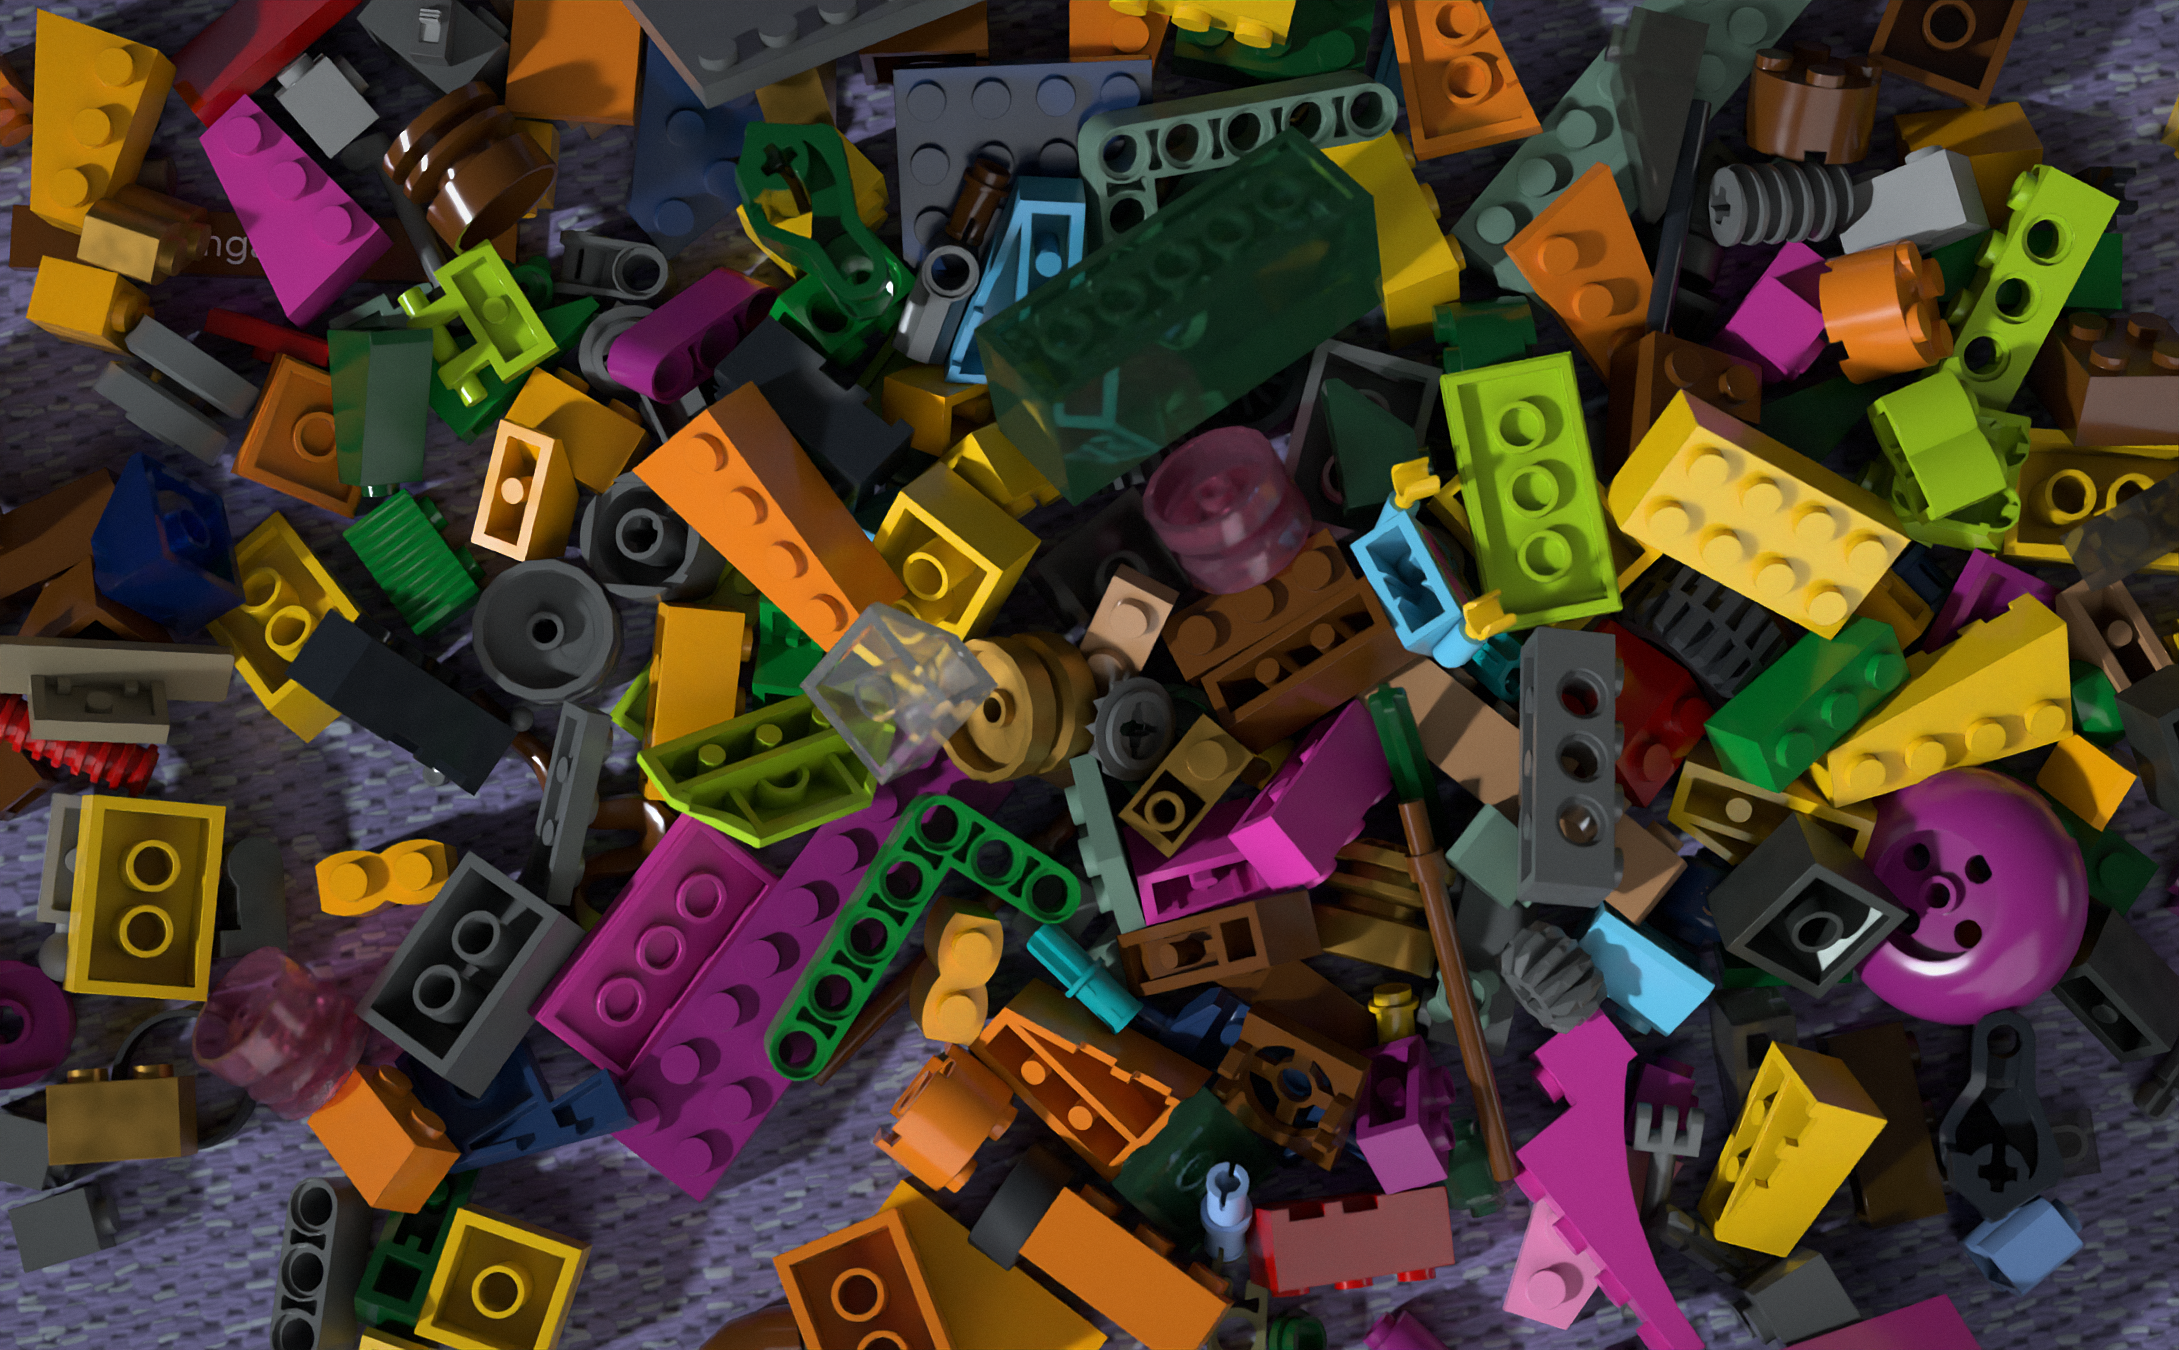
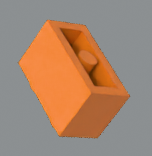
[307,1062,461,1214]

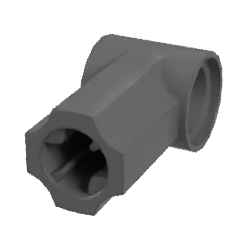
[891,231,980,365]

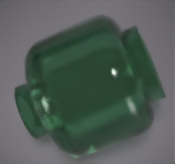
[1433,1116,1516,1218]

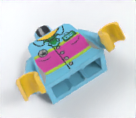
[1350,456,1516,668]

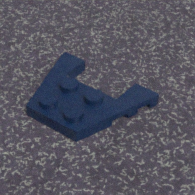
[394,1035,640,1174]

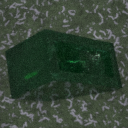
[1320,378,1434,517]

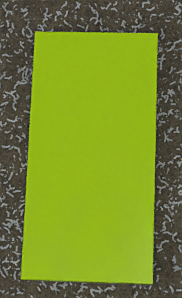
[1439,351,1623,635]

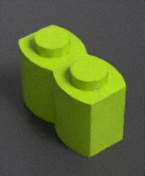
[1866,368,2007,527]

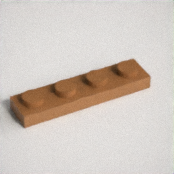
[1037,563,1180,790]

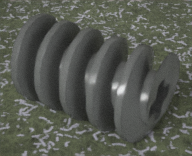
[1709,160,1854,247]

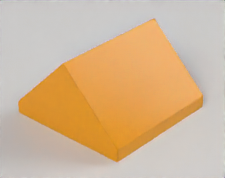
[1893,101,2043,229]

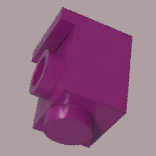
[1624,1055,1699,1159]

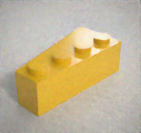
[1801,592,2073,809]

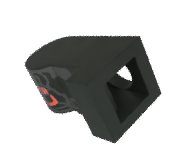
[211,836,288,959]

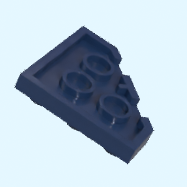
[625,33,766,261]

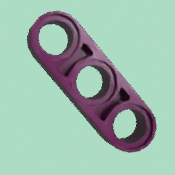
[607,267,781,404]

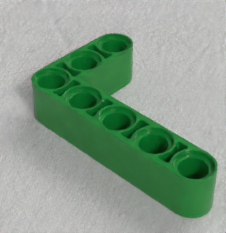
[764,791,1081,1081]

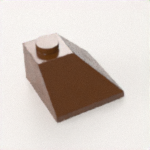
[17,554,175,696]

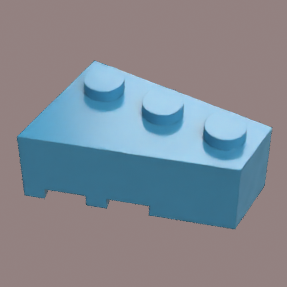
[944,176,1086,388]

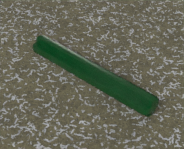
[1368,682,1455,856]

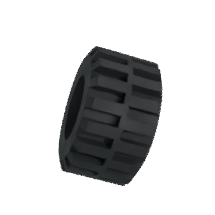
[1612,553,1788,711]

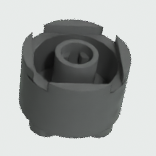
[580,471,727,608]

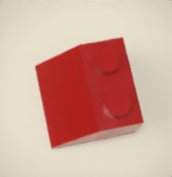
[1561,619,1715,808]

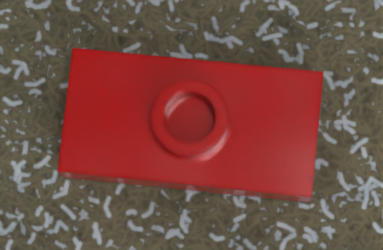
[203,307,330,368]

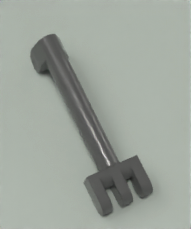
[341,132,471,335]
[1620,1101,1705,1318]

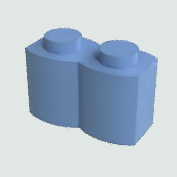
[1958,1194,2083,1298]

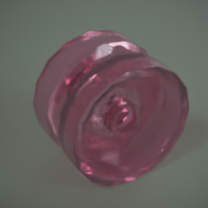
[1143,426,1312,595]

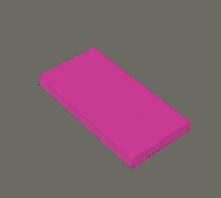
[527,812,781,1086]

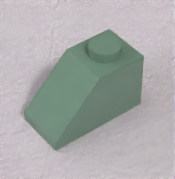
[1446,803,1533,912]

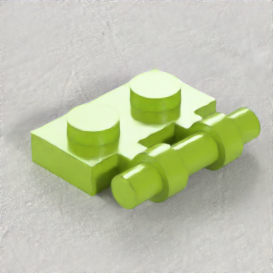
[398,238,560,408]

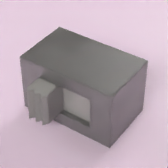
[409,0,458,67]

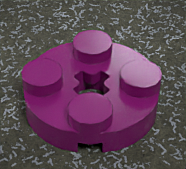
[0,960,77,1090]

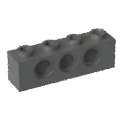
[1517,626,1624,908]

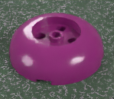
[1841,766,2089,1025]

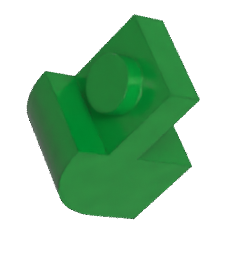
[752,593,827,712]

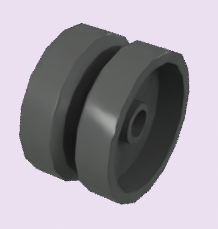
[92,313,261,467]
[472,559,625,707]

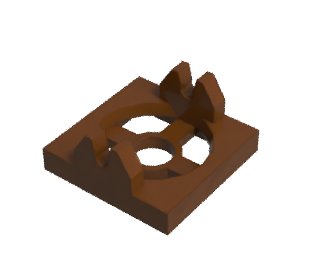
[1211,1001,1373,1171]

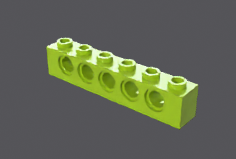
[1853,164,2120,548]

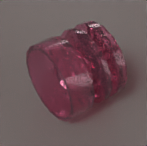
[191,946,370,1120]

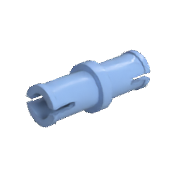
[1200,1162,1252,1262]

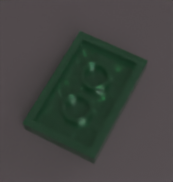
[1111,1086,1278,1254]

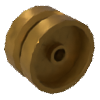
[934,631,1098,783]

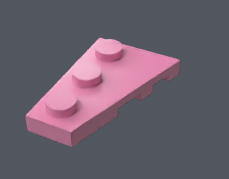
[1502,1145,1684,1330]

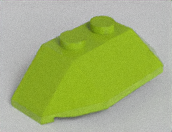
[637,673,897,849]

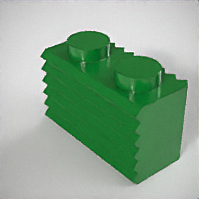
[342,488,487,641]

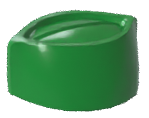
[2053,659,2126,748]

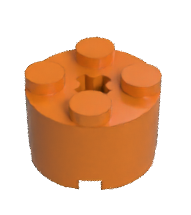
[1819,239,1954,384]
[873,1042,1018,1193]

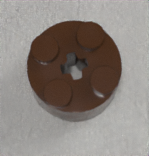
[1742,40,1883,164]

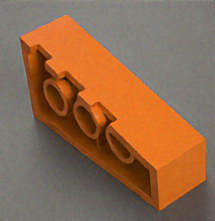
[632,380,908,652]

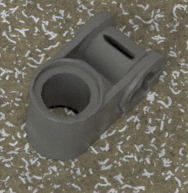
[553,230,678,310]

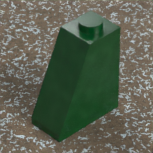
[327,325,434,497]

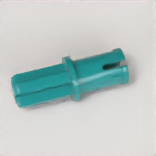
[1026,923,1144,1036]

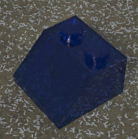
[90,451,247,636]

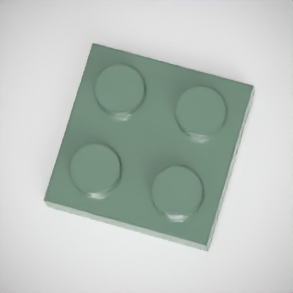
[1064,754,1146,934]

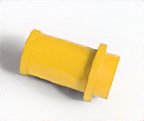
[1368,982,1420,1045]

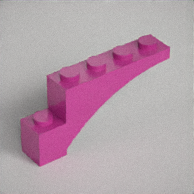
[1514,1007,1706,1350]

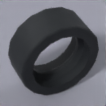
[967,1141,1078,1271]

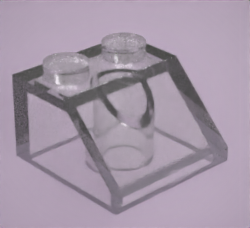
[800,602,998,785]

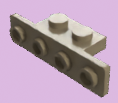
[0,635,235,744]

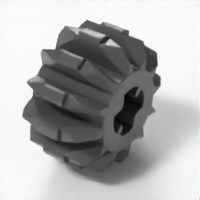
[1495,920,1608,1034]

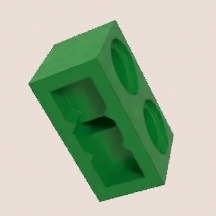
[768,227,915,371]

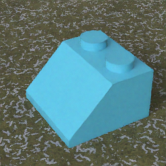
[1569,900,1715,1037]

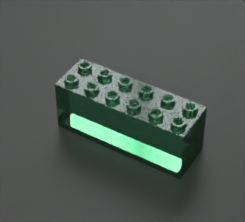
[974,126,1385,507]

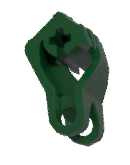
[735,120,894,323]

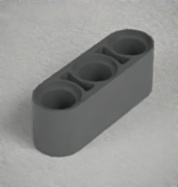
[269,1177,374,1350]

